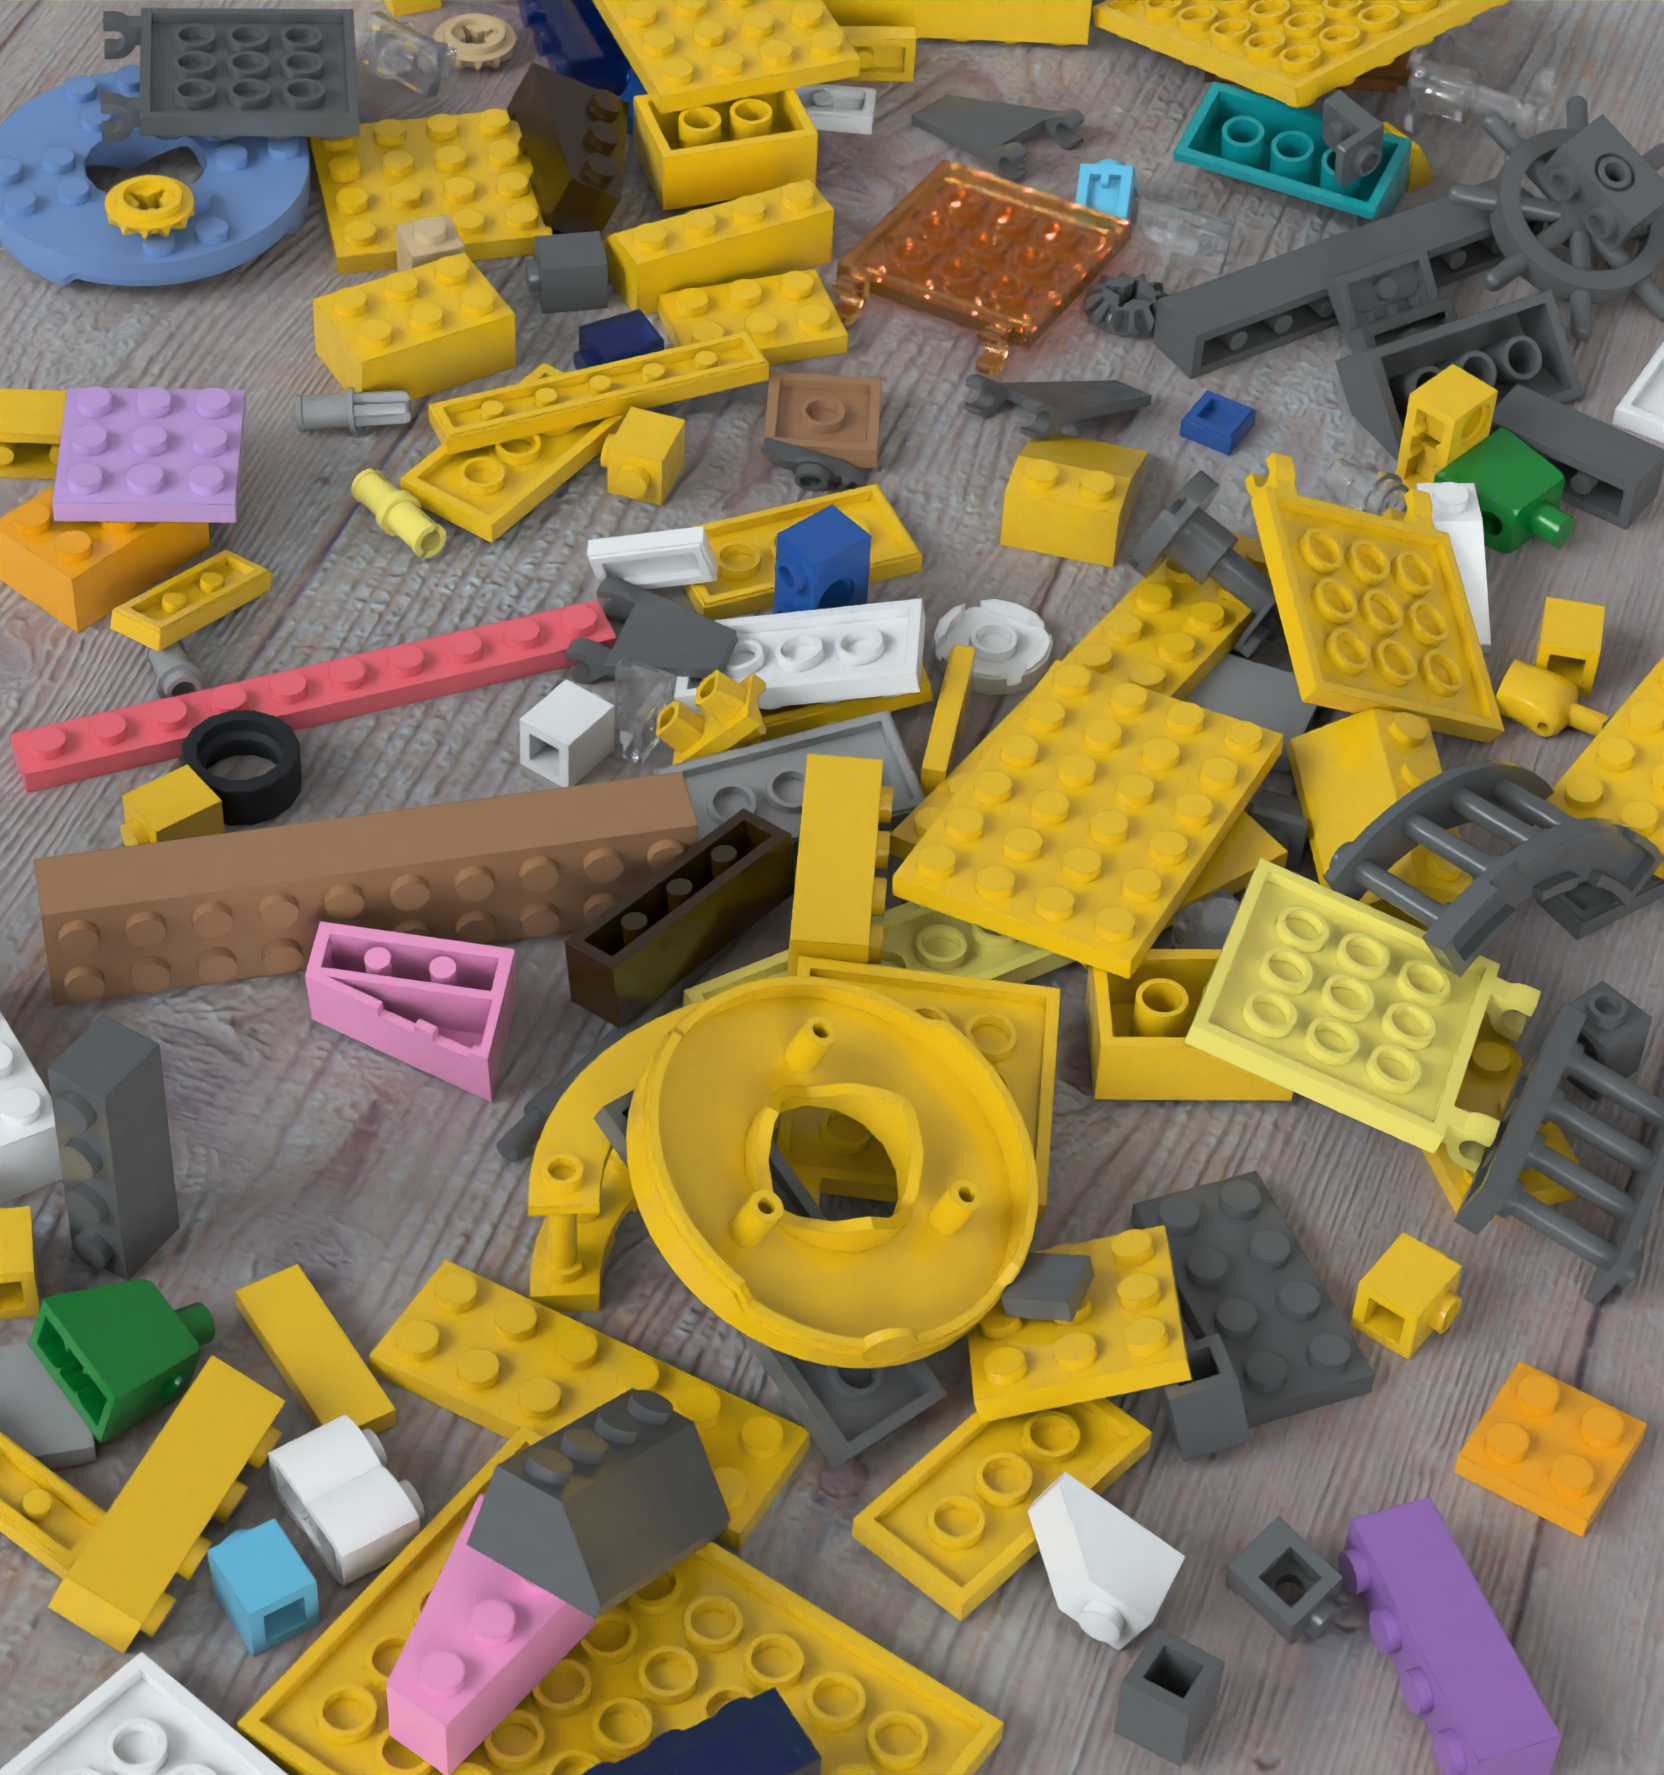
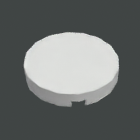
[933,599,1053,695]

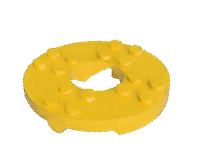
[626,976,1038,1368]

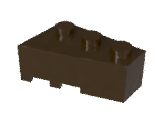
[507,62,629,234]

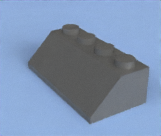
[1335,289,1584,460]
[467,1388,731,1619]

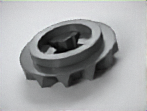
[1084,271,1169,336]

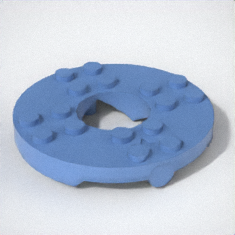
[0,65,311,286]

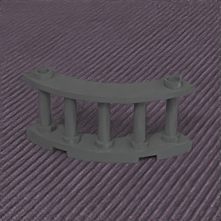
[1323,760,1664,978]

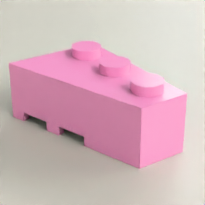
[305,921,519,1103]
[386,1494,596,1775]

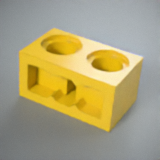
[1394,364,1498,491]

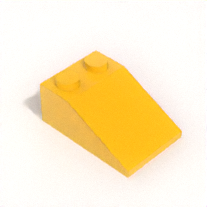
[1000,432,1149,568]

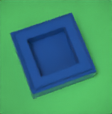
[1179,391,1257,455]

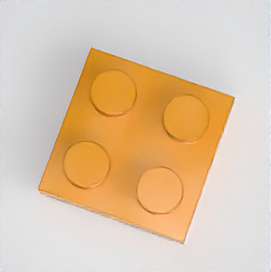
[1454,1361,1647,1538]

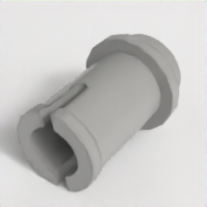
[145,639,204,699]

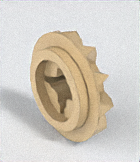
[434,13,516,72]

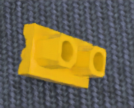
[656,669,767,765]

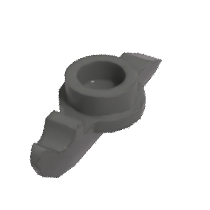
[761,438,866,492]

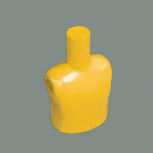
[1495,659,1610,737]

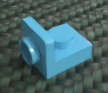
[1073,159,1139,233]

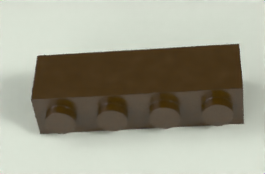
[564,808,795,1028]

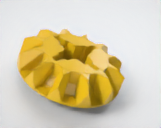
[104,175,195,240]

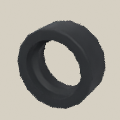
[181,710,302,825]

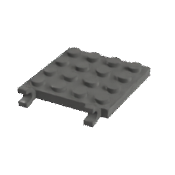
[100,8,360,142]

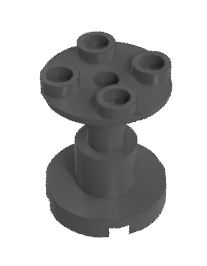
[1127,470,1282,659]

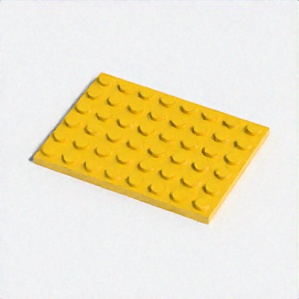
[237,1425,1004,1775]

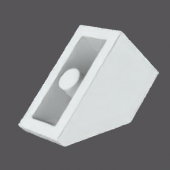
[1028,1472,1186,1651]

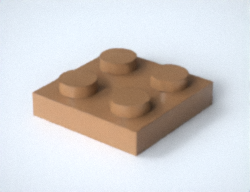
[762,371,882,468]

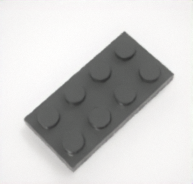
[1130,1171,1375,1428]

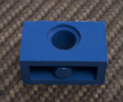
[773,505,871,614]

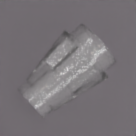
[1324,459,1409,516]

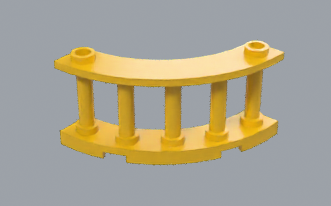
[528,999,780,1313]

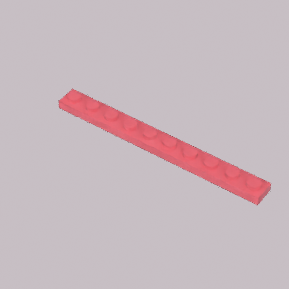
[9,600,617,793]

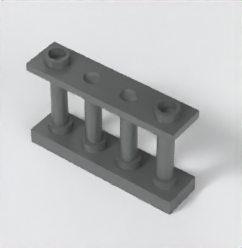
[1454,1002,1664,1306]

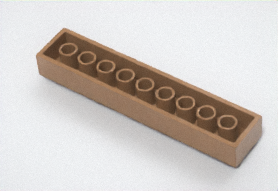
[33,771,698,1006]

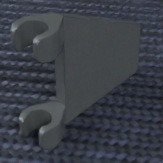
[911,95,1084,183]
[964,374,1152,440]
[565,577,738,684]

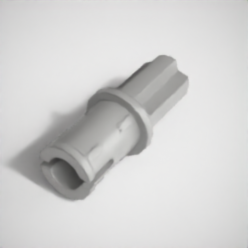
[295,387,412,433]

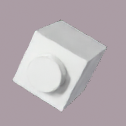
[520,679,615,787]

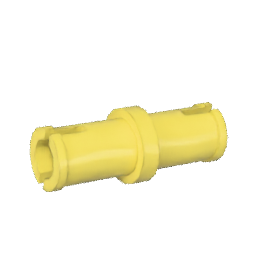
[351,468,447,558]

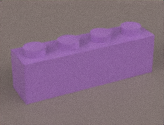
[1338,1497,1561,1775]

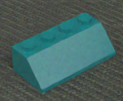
[1173,81,1412,220]

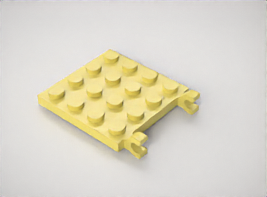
[1184,858,1541,1173]

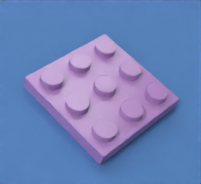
[52,386,246,523]

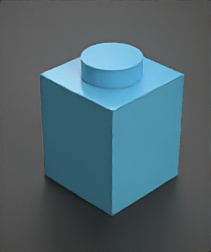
[208,1518,320,1657]

